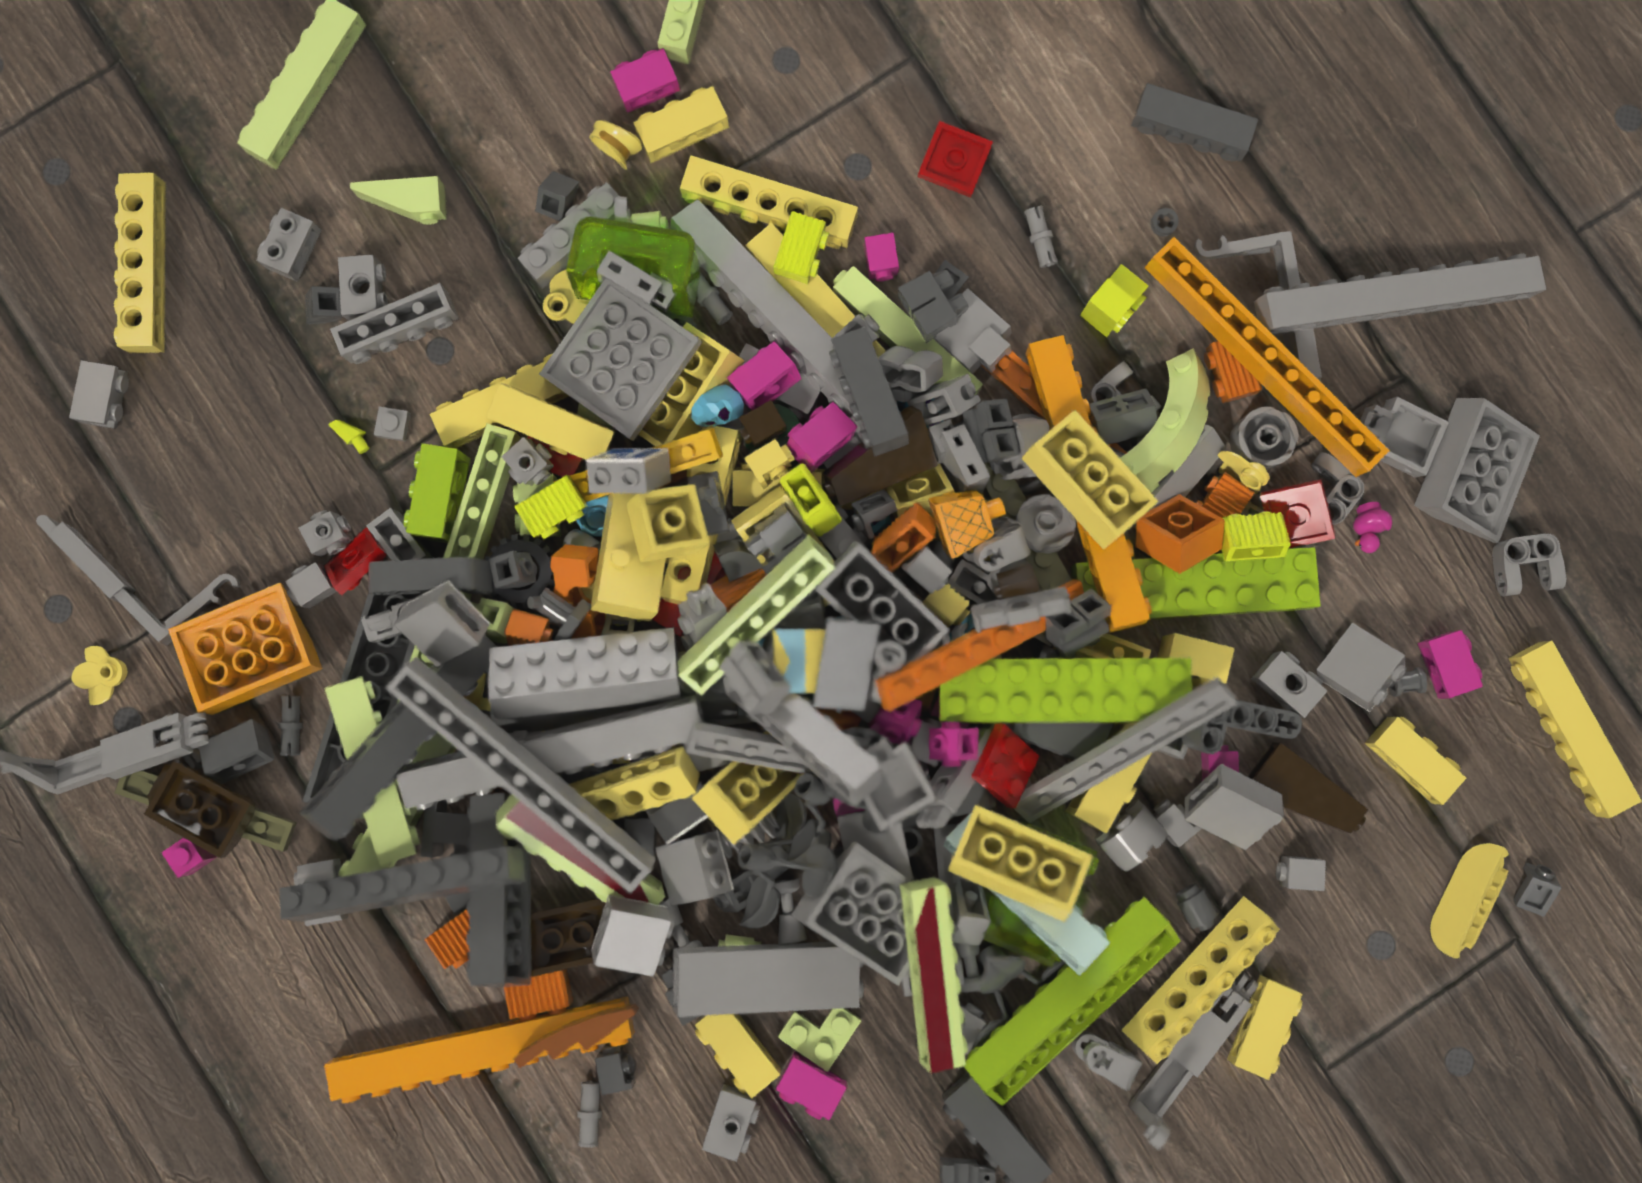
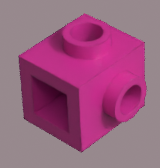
[875,699,922,745]
[928,722,978,766]

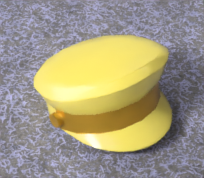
[589,120,642,170]

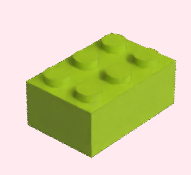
[404,443,470,543]

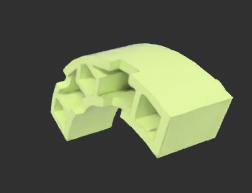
[1120,348,1210,492]

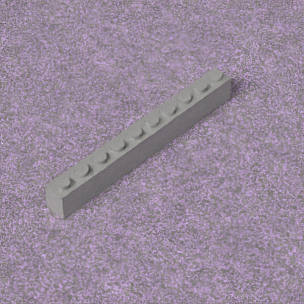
[670,199,864,433]
[1254,253,1546,334]
[386,657,655,893]
[396,694,705,810]

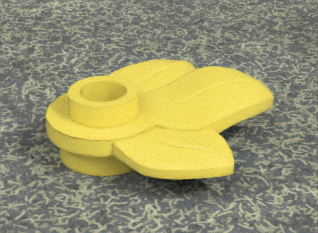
[543,270,596,324]
[1218,451,1270,494]
[71,646,128,705]

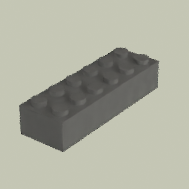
[466,793,531,988]

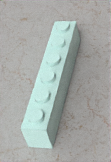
[943,813,1110,976]

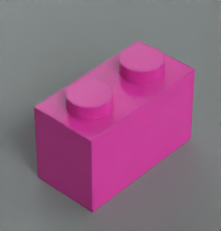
[610,48,680,113]
[727,341,802,411]
[786,402,858,473]
[1418,630,1483,699]
[776,1051,847,1120]

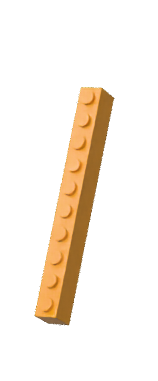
[1144,237,1390,477]
[1025,335,1152,633]
[324,996,635,1104]

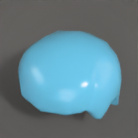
[576,496,609,537]

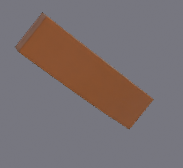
[513,1003,639,1069]

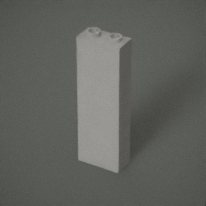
[673,942,864,1017]

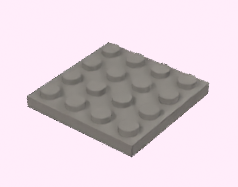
[539,278,702,441]

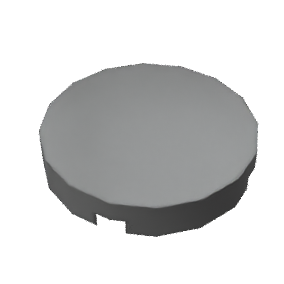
[1016,494,1076,554]

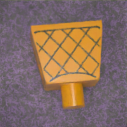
[928,490,1005,559]

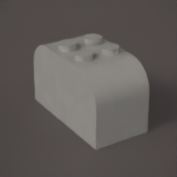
[815,541,950,666]

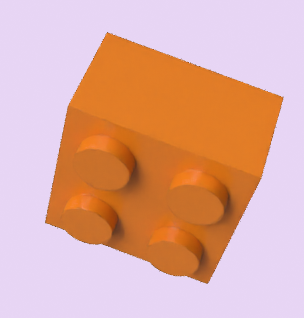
[1135,494,1225,574]

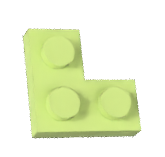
[778,1008,861,1072]

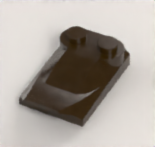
[144,760,255,858]
[531,898,606,977]

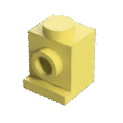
[744,439,795,490]

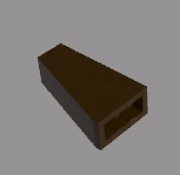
[822,405,938,507]
[1247,742,1369,834]

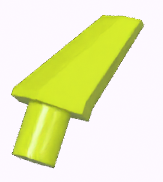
[328,420,370,454]

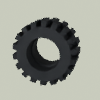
[485,534,555,611]

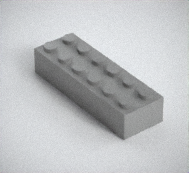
[489,628,681,720]

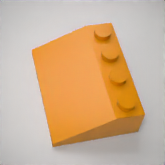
[168,583,323,715]

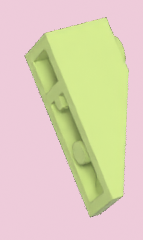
[350,176,447,224]

